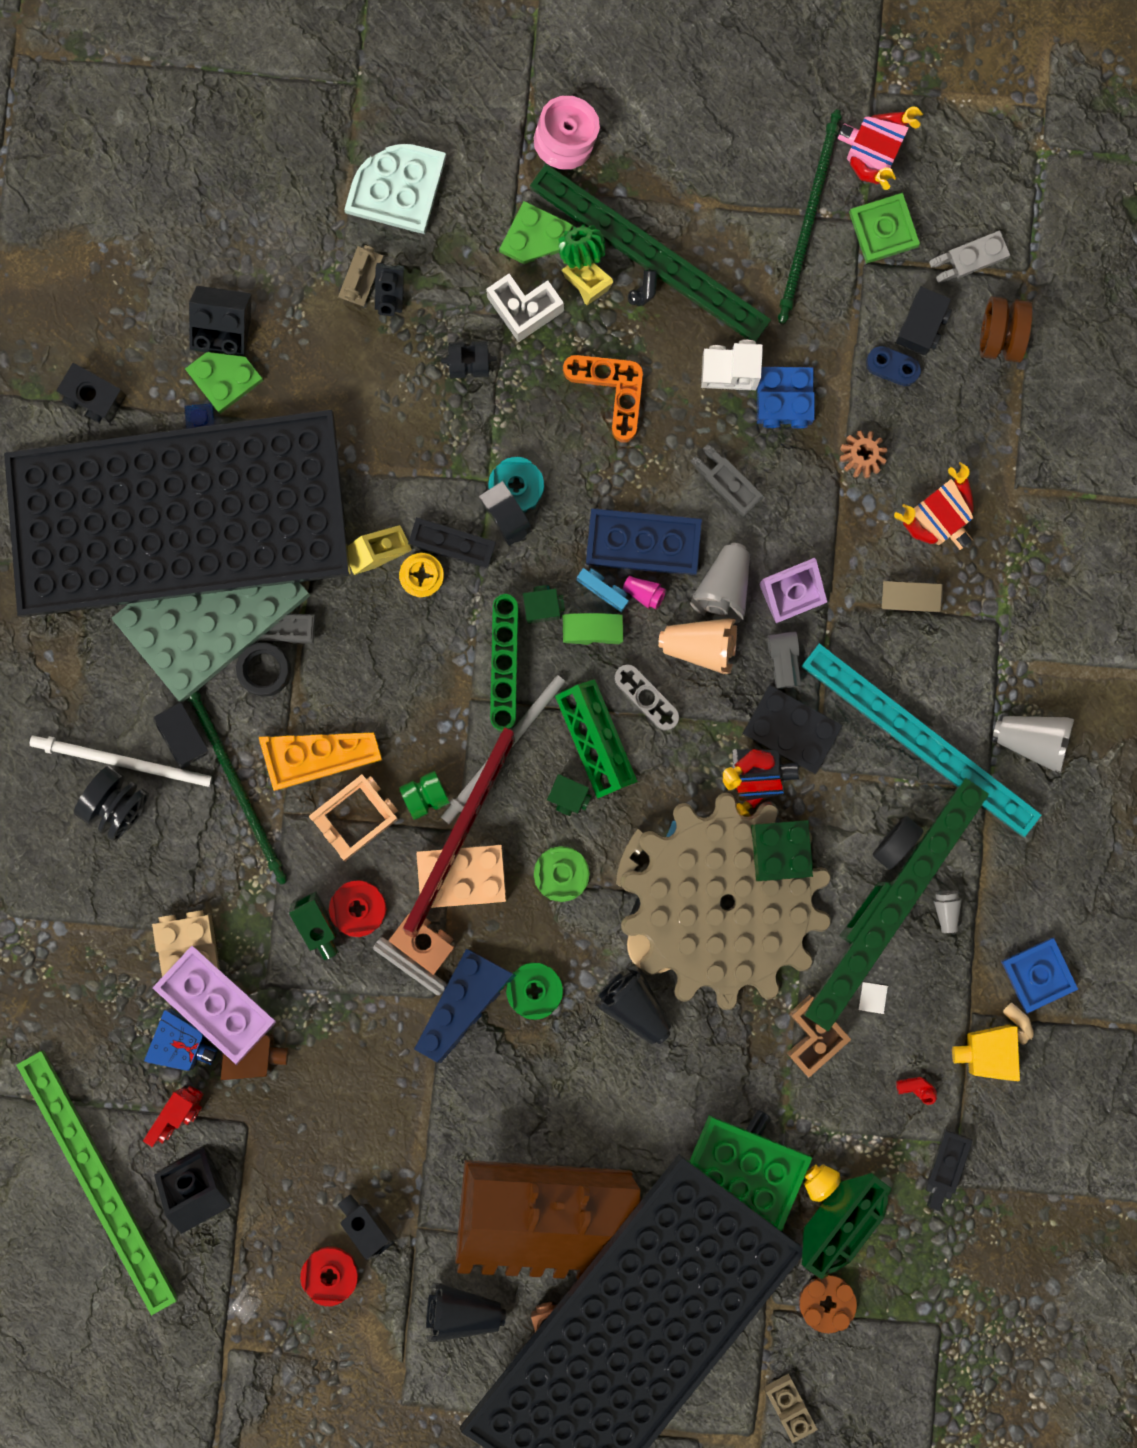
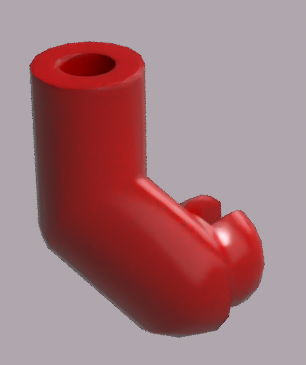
[896,1077,937,1105]

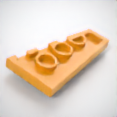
[259,733,382,791]

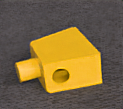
[952,1025,1020,1081]

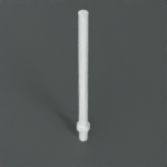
[30,735,212,787]

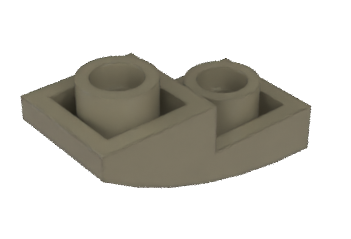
[882,581,943,612]
[616,829,643,887]
[764,1374,818,1443]

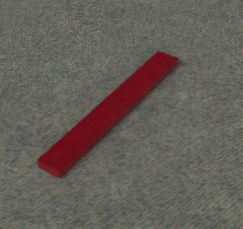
[403,727,515,938]

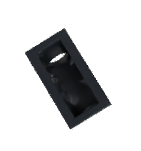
[338,1194,398,1260]

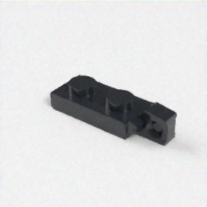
[925,1129,973,1211]

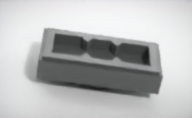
[258,614,316,644]

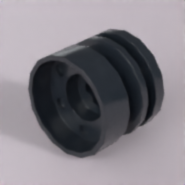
[74,766,149,841]

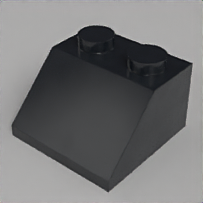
[154,1147,231,1234]

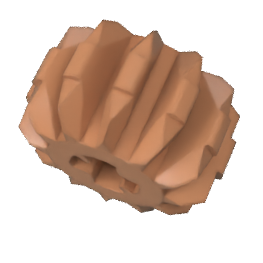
[839,431,887,478]

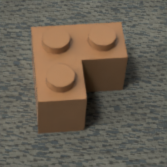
[786,995,851,1078]

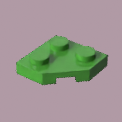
[499,201,573,264]
[185,352,263,414]

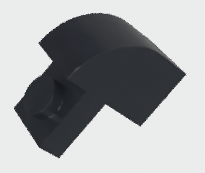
[479,481,532,546]

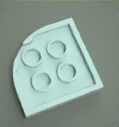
[344,144,446,234]

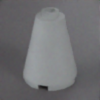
[690,543,750,623]
[993,716,1074,773]

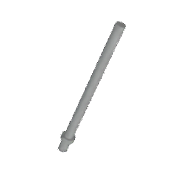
[441,675,566,824]

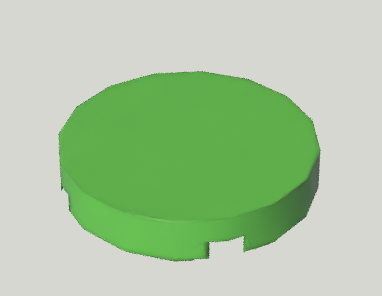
[534,846,590,902]

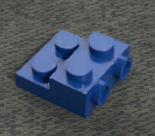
[757,367,814,429]

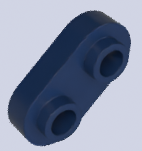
[866,346,921,386]

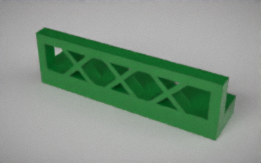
[555,679,638,799]

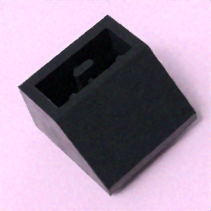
[189,286,251,357]

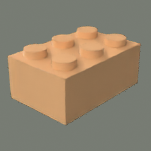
[417,845,507,908]

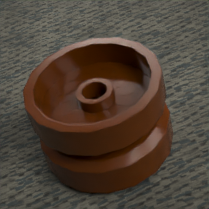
[979,296,1032,363]

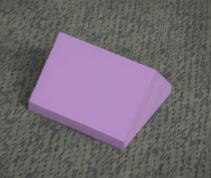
[759,558,827,623]

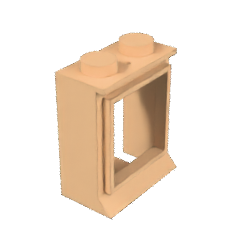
[309,775,398,862]

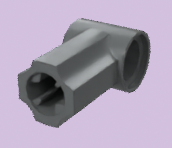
[768,632,801,689]

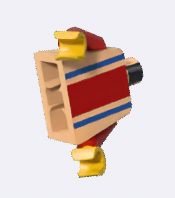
[894,462,974,550]

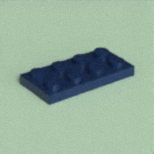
[586,508,702,575]

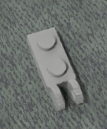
[929,231,1010,283]

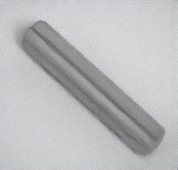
[373,937,447,996]

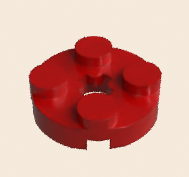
[329,881,386,937]
[300,1247,358,1306]

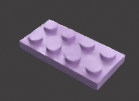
[153,946,276,1065]

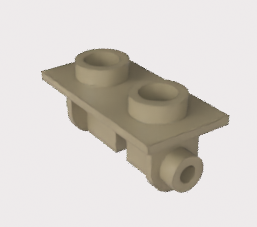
[338,245,383,307]

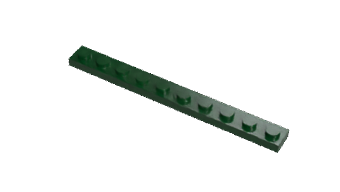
[530,164,771,342]
[803,778,989,1032]

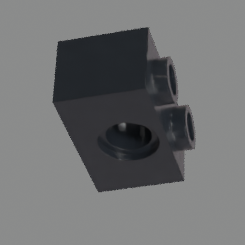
[56,363,126,423]

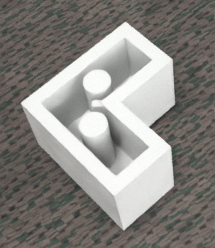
[486,274,564,342]
[701,340,762,391]

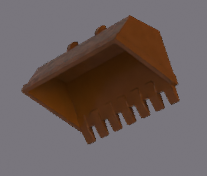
[455,1160,640,1279]

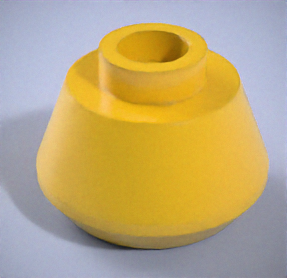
[804,1165,841,1202]

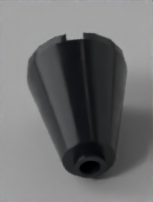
[595,966,671,1044]
[426,1282,506,1342]

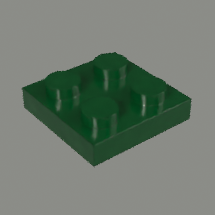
[751,820,813,881]

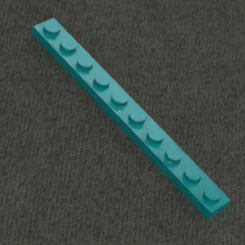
[801,644,1042,837]

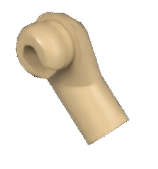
[1003,1002,1034,1045]

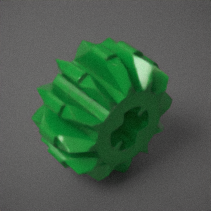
[558,224,605,270]

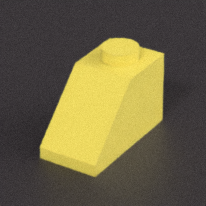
[348,525,412,575]

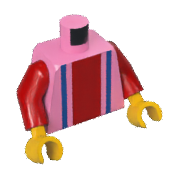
[837,107,923,190]

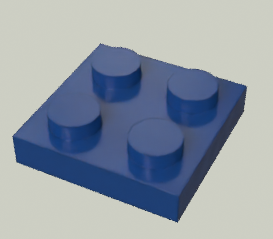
[1001,938,1078,1013]

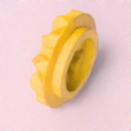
[399,553,444,598]

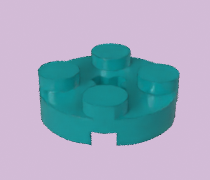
[488,457,544,513]

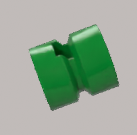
[399,771,450,820]

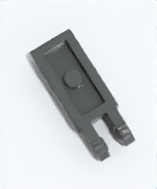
[691,445,764,517]

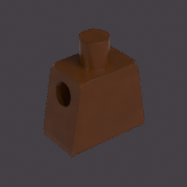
[221,1033,289,1080]

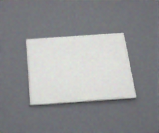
[859,982,888,1014]

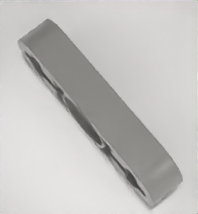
[615,665,679,731]

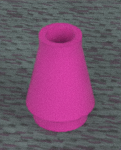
[623,576,666,610]

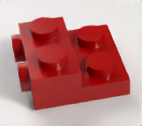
[143,1086,204,1147]

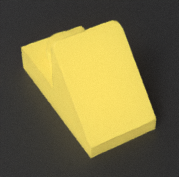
[562,263,613,305]

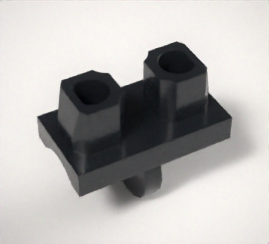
[375,263,404,316]

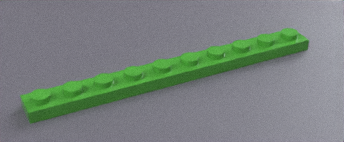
[16,1050,178,1316]

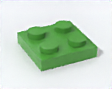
[849,193,920,264]

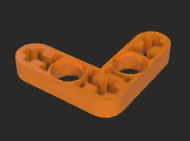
[563,355,643,442]

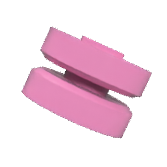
[533,96,600,169]

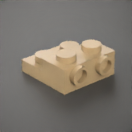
[152,910,220,977]

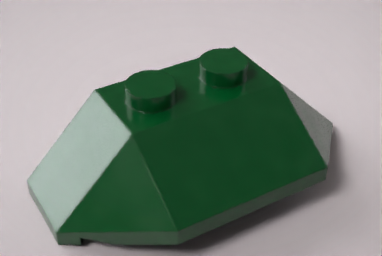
[802,1173,891,1279]

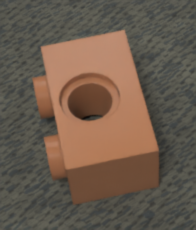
[389,913,455,975]

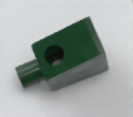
[289,891,339,960]

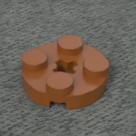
[799,1274,857,1333]

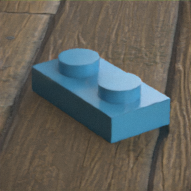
[577,568,629,613]

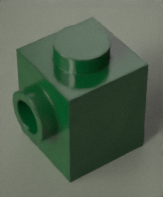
[523,585,565,624]
[547,774,592,816]

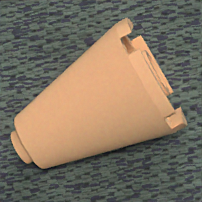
[659,618,737,674]

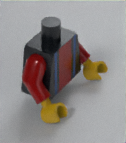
[723,749,799,817]

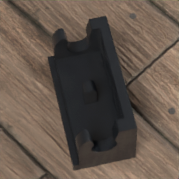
[153,702,208,769]

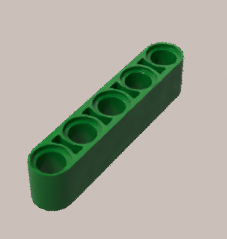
[490,594,518,732]

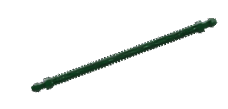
[778,109,842,324]
[187,690,287,885]

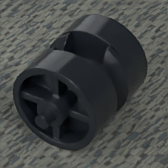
[441,341,497,379]

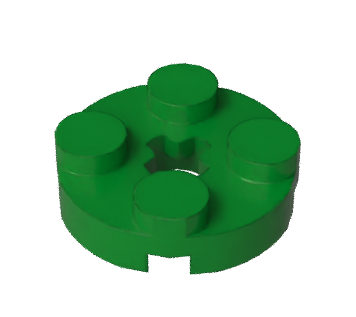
[506,962,563,1020]

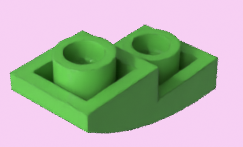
[563,613,623,645]

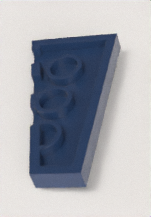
[414,949,516,1063]

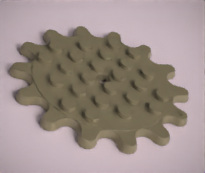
[621,792,831,1010]

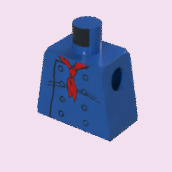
[144,1009,218,1071]

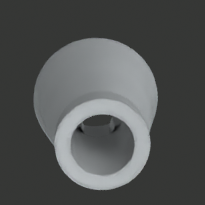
[933,890,962,933]

